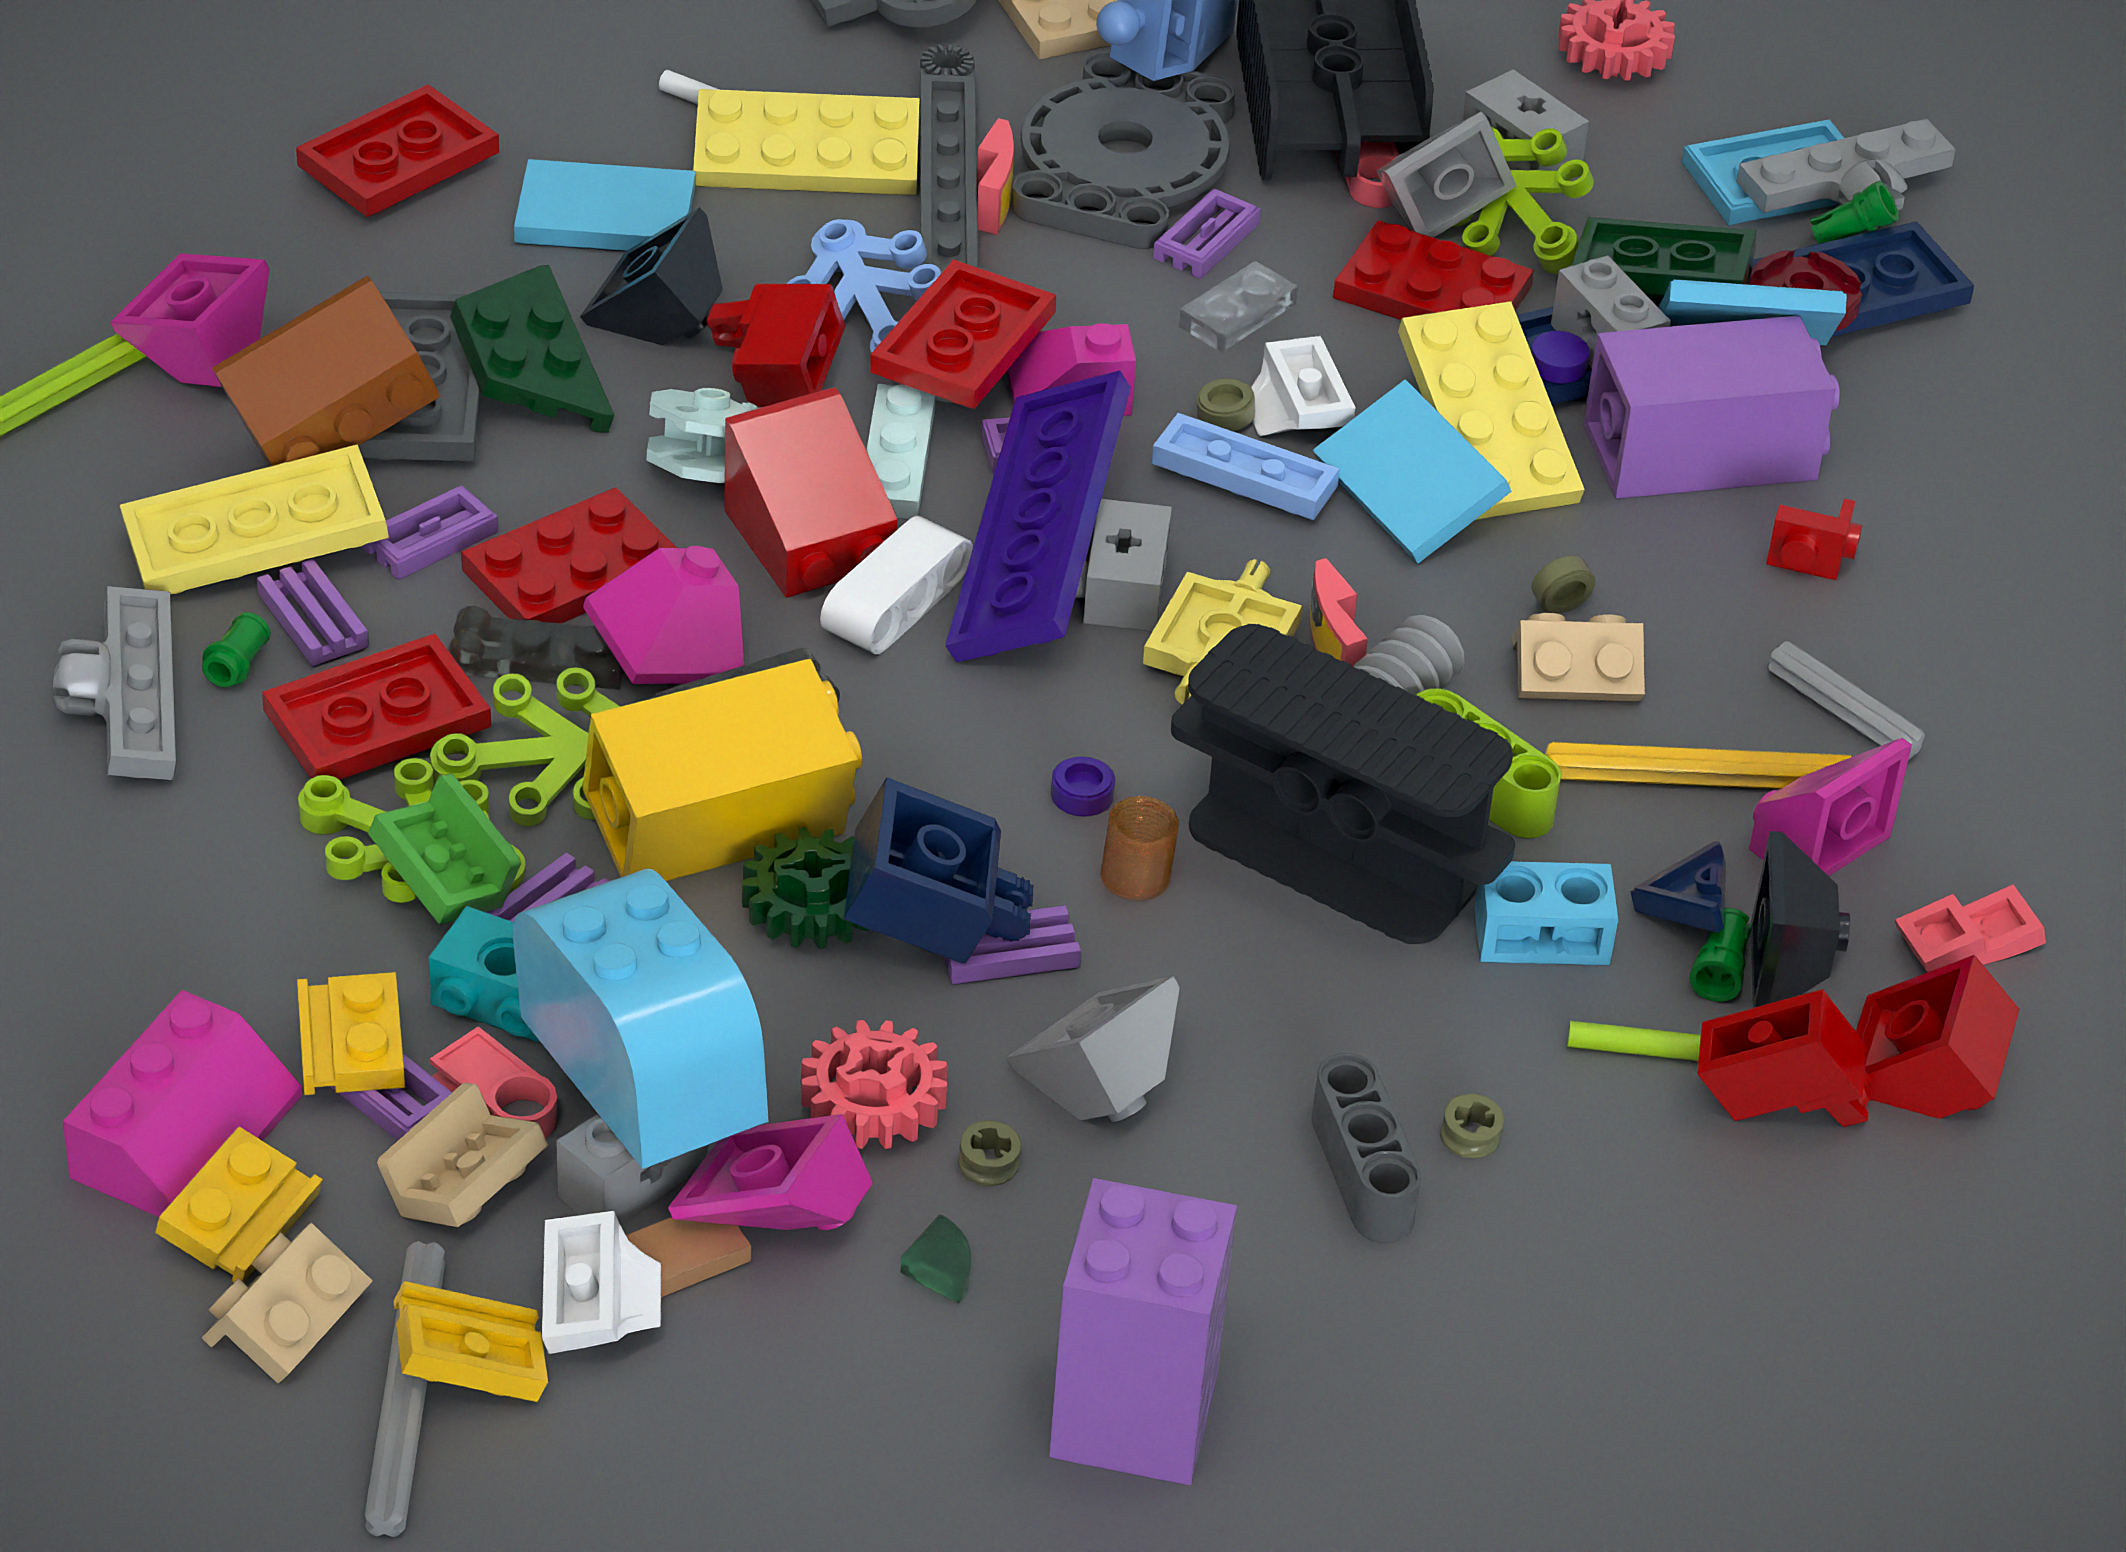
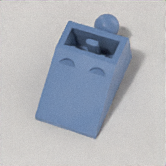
[1096,0,1238,81]

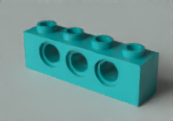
[429,906,541,1043]

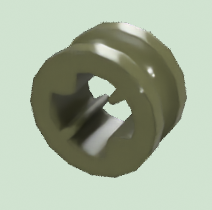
[1440,1093,1505,1159]
[958,1120,1022,1187]

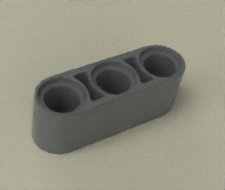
[1312,1053,1421,1243]

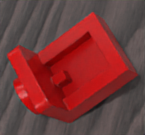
[1766,498,1862,581]

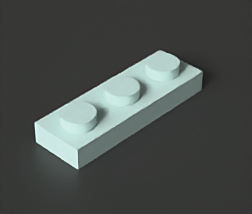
[866,384,935,519]

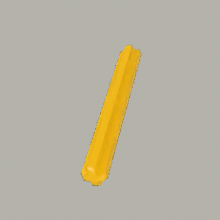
[1545,742,1852,789]

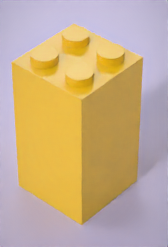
[583,658,862,881]

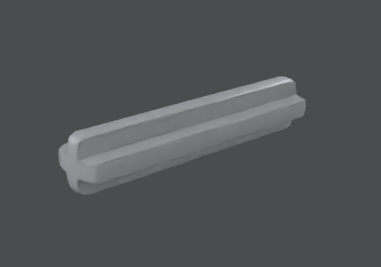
[1768,641,1925,760]

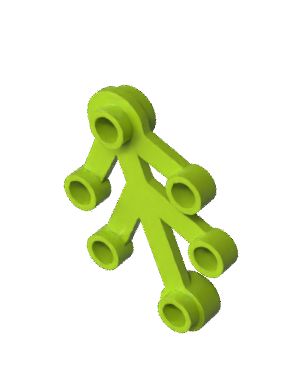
[1452,127,1594,274]
[430,667,620,826]
[298,758,526,903]

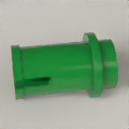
[202,612,271,687]

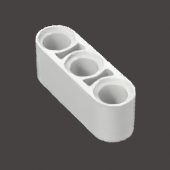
[820,516,973,654]

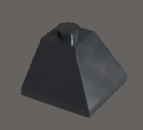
[580,207,723,346]
[1751,831,1850,1008]

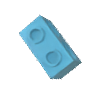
[1474,861,1618,965]

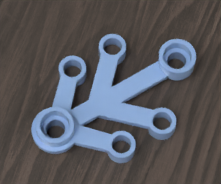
[787,219,941,353]

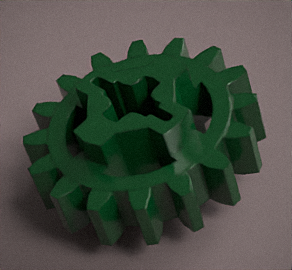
[741,827,869,949]

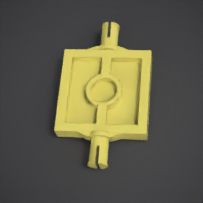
[1143,559,1302,705]

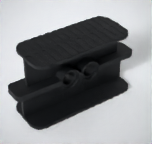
[1236,0,1434,181]
[1171,624,1515,944]

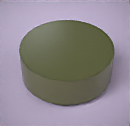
[1196,378,1255,431]
[1531,555,1595,613]

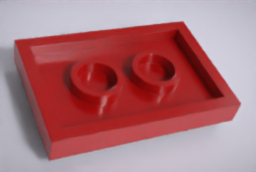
[296,84,499,217]
[1333,220,1534,320]
[870,259,1056,409]
[461,487,677,638]
[262,633,491,780]

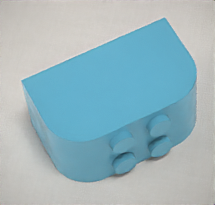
[513,869,769,1169]

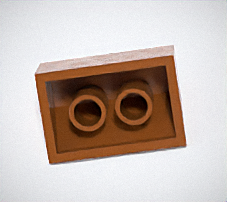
[212,275,441,466]

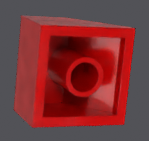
[1856,955,2020,1119]

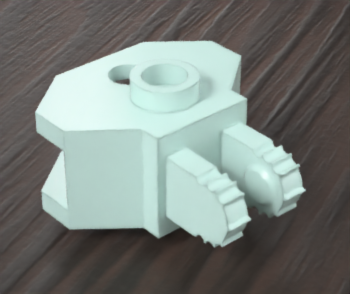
[646,388,759,483]

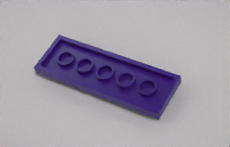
[945,370,1131,662]

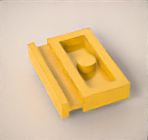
[297,972,405,1095]
[155,1126,323,1283]
[393,1281,548,1402]

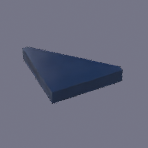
[1630,841,1726,933]

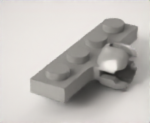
[1736,119,1956,213]
[53,586,176,780]

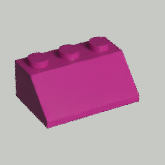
[63,990,302,1217]

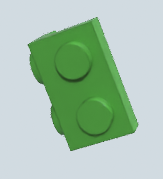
[368,773,521,925]

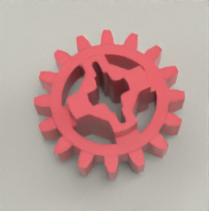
[1558,0,1675,81]
[801,1020,948,1149]

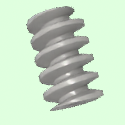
[1354,615,1465,695]

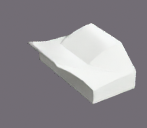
[1251,336,1356,437]
[542,1211,661,1354]

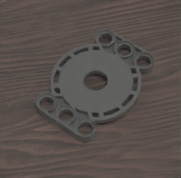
[1012,51,1235,249]

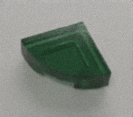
[900,1214,971,1303]

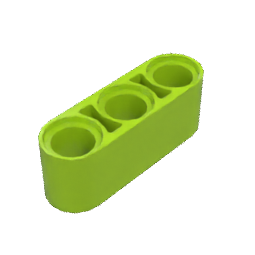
[1417,688,1562,838]

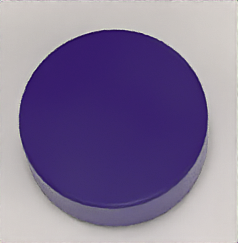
[1531,331,1590,384]
[1051,756,1115,816]

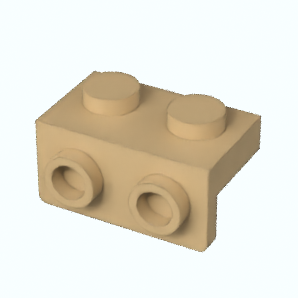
[1513,613,1645,701]
[377,1083,548,1227]
[201,1223,373,1384]

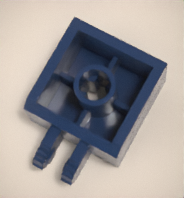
[843,777,1034,964]

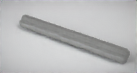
[364,1241,445,1537]

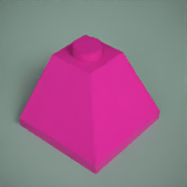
[110,253,270,387]
[1006,323,1136,416]
[583,546,745,684]
[1749,738,1912,876]
[668,1114,873,1230]

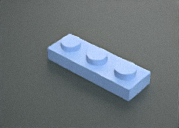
[1152,413,1340,520]

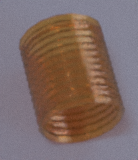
[1100,796,1179,901]

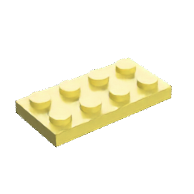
[693,89,920,195]
[1398,302,1585,520]
[120,444,389,594]

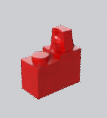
[707,284,846,407]
[1697,989,1870,1127]

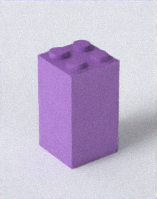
[1583,316,1840,499]
[1049,1178,1237,1485]

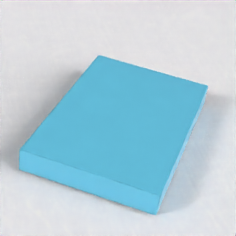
[1681,120,1844,225]
[514,159,695,251]
[1659,279,1846,346]
[1313,379,1512,564]

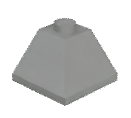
[1376,111,1517,238]
[1006,976,1180,1122]

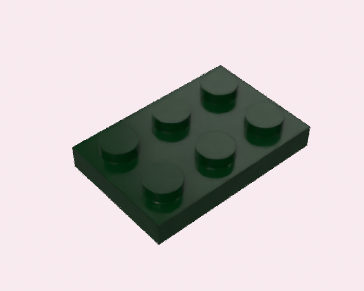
[1572,217,1757,299]

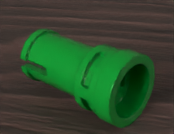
[1810,180,1899,244]
[1689,908,1753,1002]

